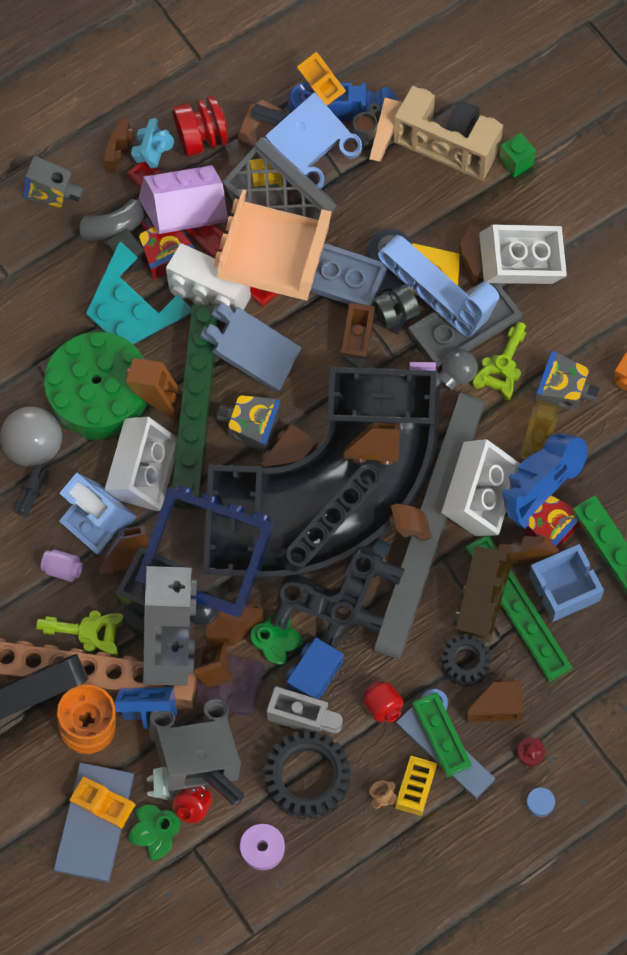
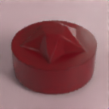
[517,737,545,767]

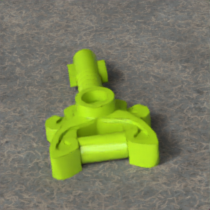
[473,322,526,400]
[37,611,125,657]

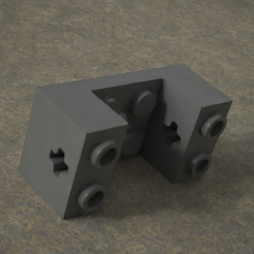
[143,566,197,686]

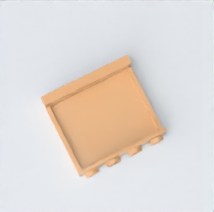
[214,190,332,301]

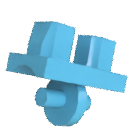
[131,118,174,168]

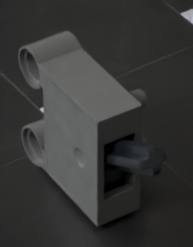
[149,699,244,805]

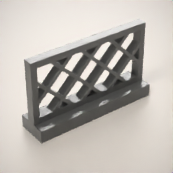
[222,137,339,220]

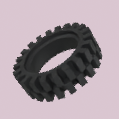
[264,730,350,820]

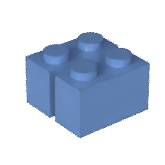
[529,544,604,622]

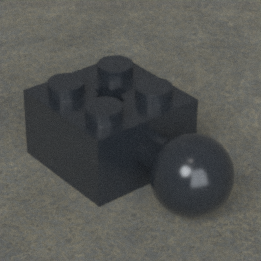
[116,547,220,626]

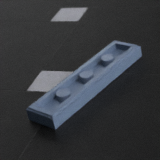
[396,707,495,800]

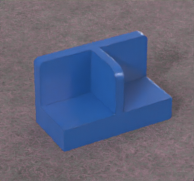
[115,687,177,729]

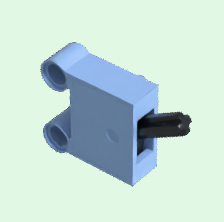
[251,92,362,189]

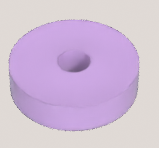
[240,824,285,870]

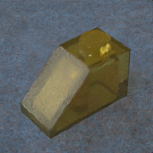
[520,399,562,459]

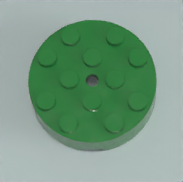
[44,332,149,439]

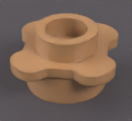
[369,780,397,809]

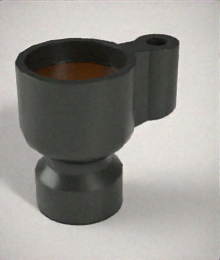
[353,103,380,151]

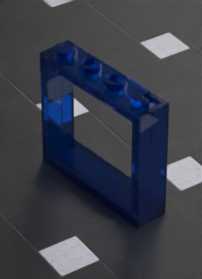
[136,485,275,618]

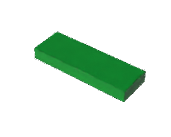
[412,692,472,778]

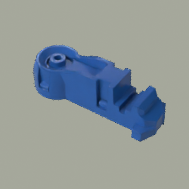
[288,82,398,121]
[502,433,587,529]

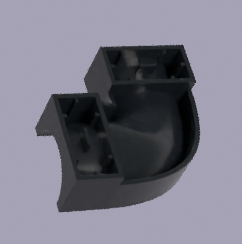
[203,367,442,578]

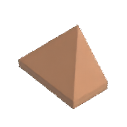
[238,100,284,147]

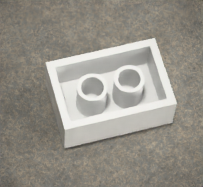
[479,225,567,284]
[166,243,251,311]
[441,439,520,536]

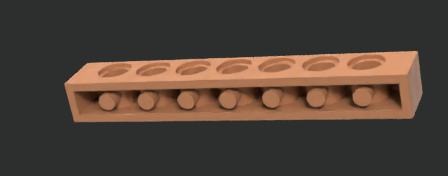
[0,638,198,708]

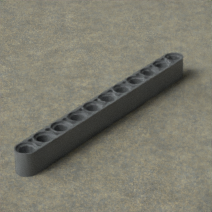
[374,392,486,659]

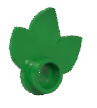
[250,614,303,665]
[128,805,181,861]

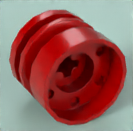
[172,95,228,158]

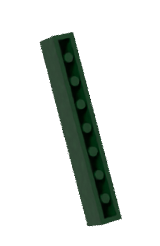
[172,304,219,510]

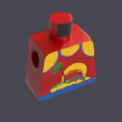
[139,217,195,280]
[522,496,580,549]

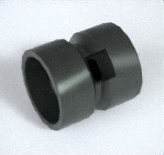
[372,284,420,329]

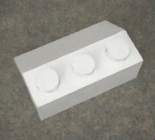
[105,417,178,511]

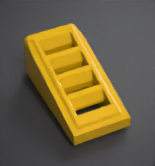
[395,756,437,816]

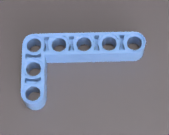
[378,235,499,337]

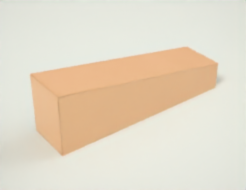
[370,98,403,162]

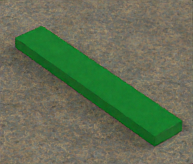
[465,536,572,683]

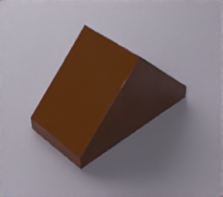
[193,641,233,688]

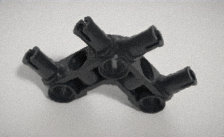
[270,546,405,649]

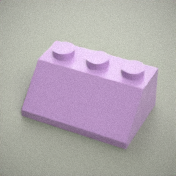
[139,165,228,234]

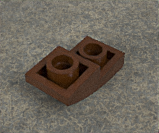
[104,118,134,173]
[390,504,432,541]
[497,534,559,565]

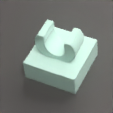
[147,767,179,801]

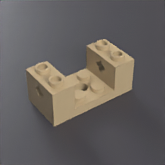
[394,86,503,181]

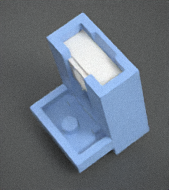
[59,473,137,556]

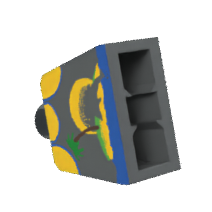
[24,156,84,208]
[535,351,600,410]
[217,395,281,453]

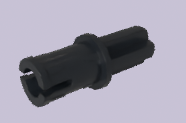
[13,465,49,516]

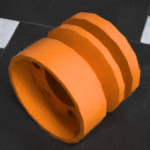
[57,684,116,754]

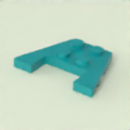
[86,242,192,345]

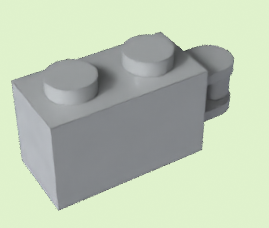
[267,686,343,734]

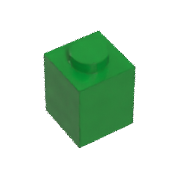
[499,133,536,178]

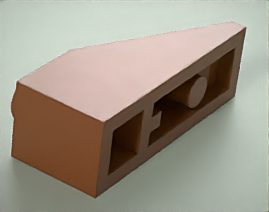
[126,358,183,421]

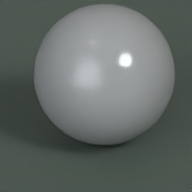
[0,406,62,466]

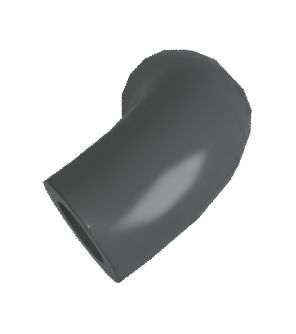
[80,199,148,241]

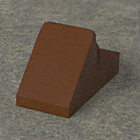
[341,303,375,359]

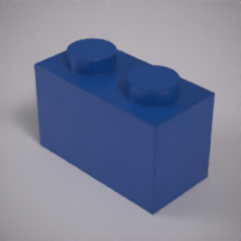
[285,638,344,700]

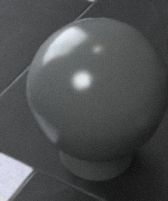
[439,349,478,391]

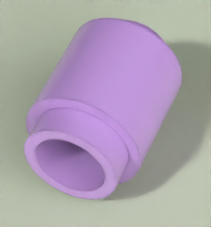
[41,549,83,582]

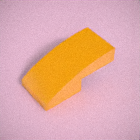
[297,52,346,106]
[69,776,135,829]

